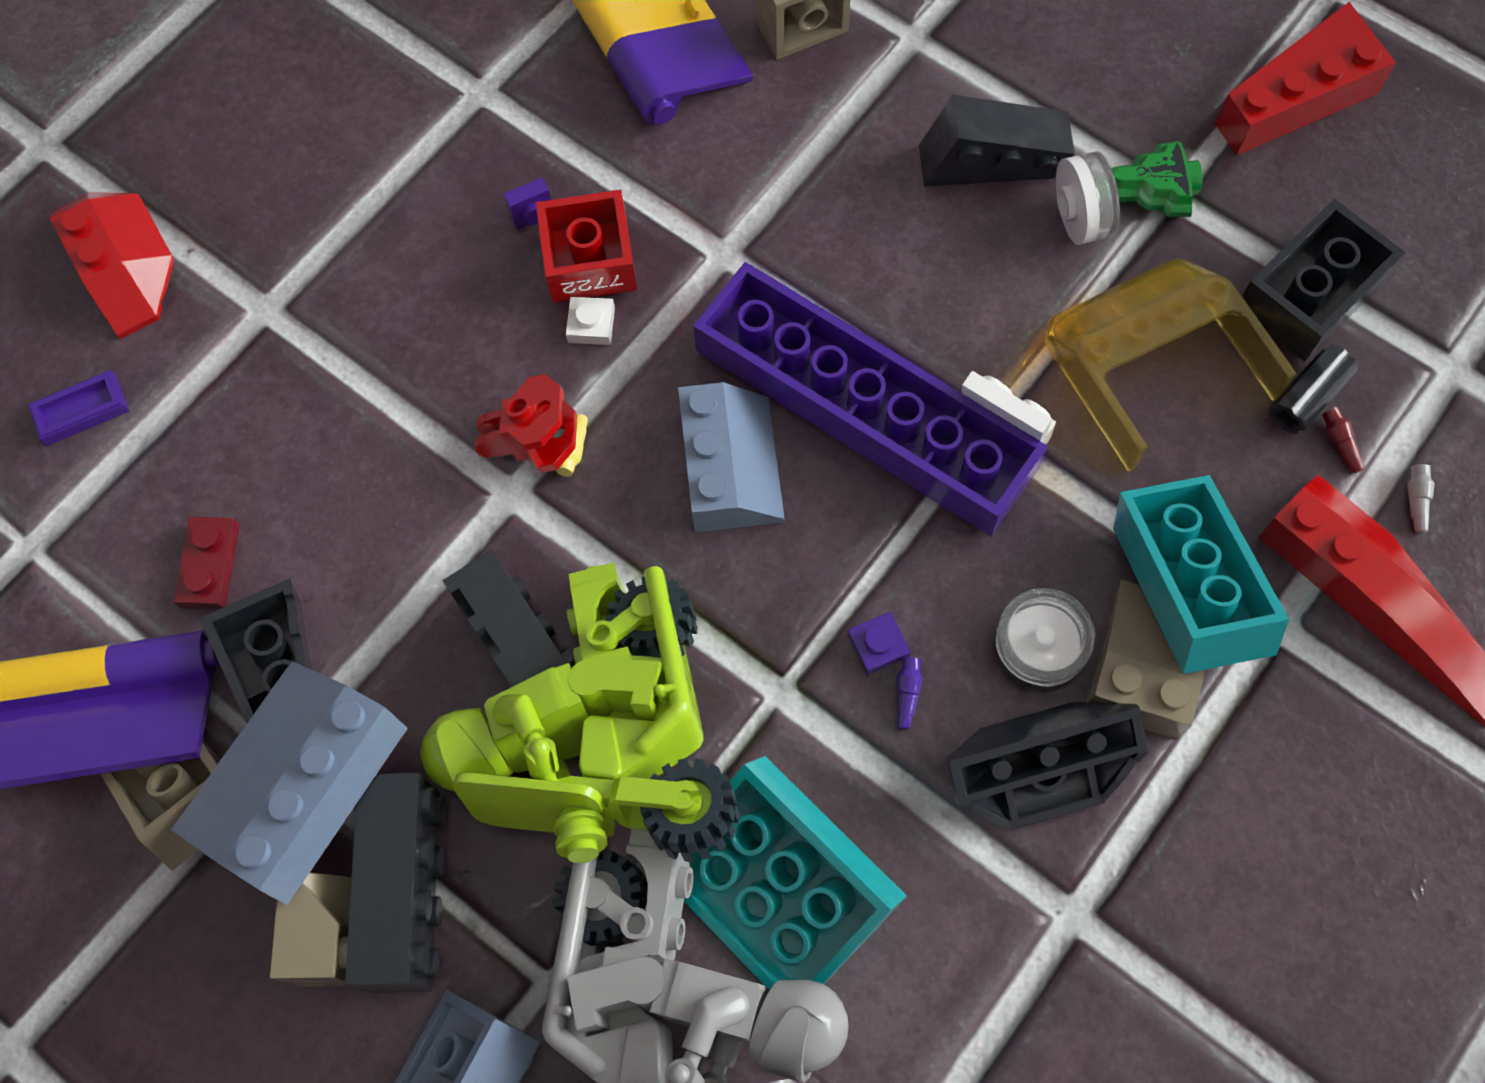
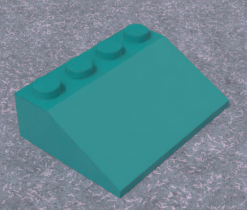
[684,756,907,989]

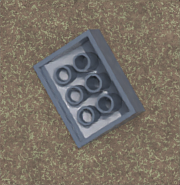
[171,661,408,905]

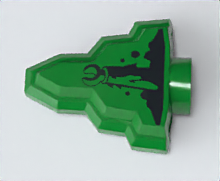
[1094,141,1203,217]

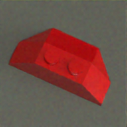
[50,192,175,339]

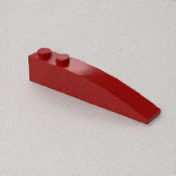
[1258,474,1485,727]

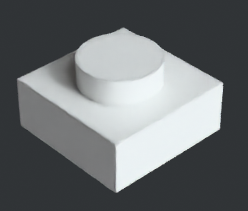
[566,297,615,345]

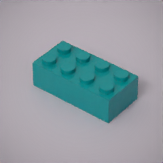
[1113,475,1289,674]

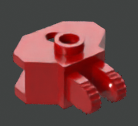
[474,374,578,473]

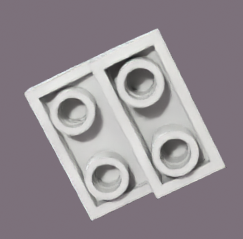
[962,371,1056,444]

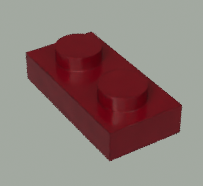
[174,516,240,609]

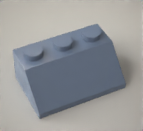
[678,382,785,533]
[395,989,541,1083]

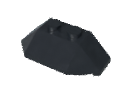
[947,702,1148,830]

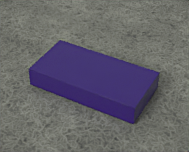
[27,370,130,446]

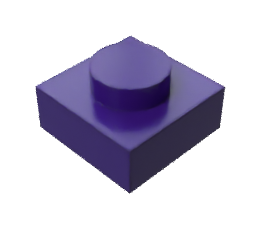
[503,177,551,230]
[847,611,911,676]

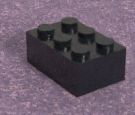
[1236,199,1406,362]

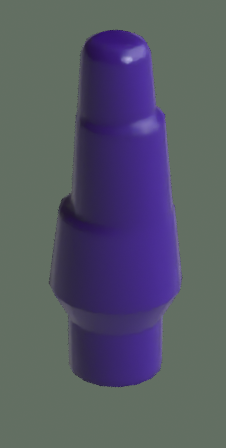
[897,657,923,729]

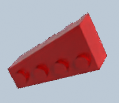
[1215,2,1396,155]

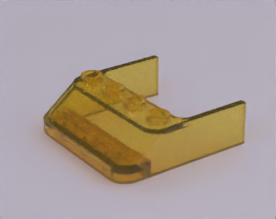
[1044,259,1296,472]

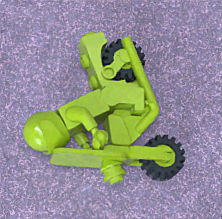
[420,562,740,863]

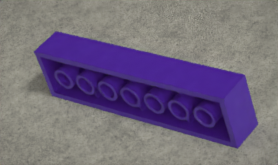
[693,262,1048,537]

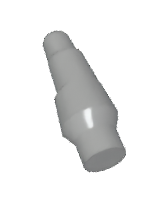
[1407,464,1435,534]

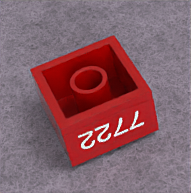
[536,189,638,303]

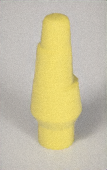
[556,414,588,477]

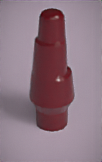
[1321,407,1364,473]

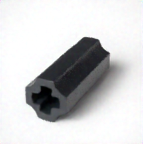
[1270,344,1358,434]

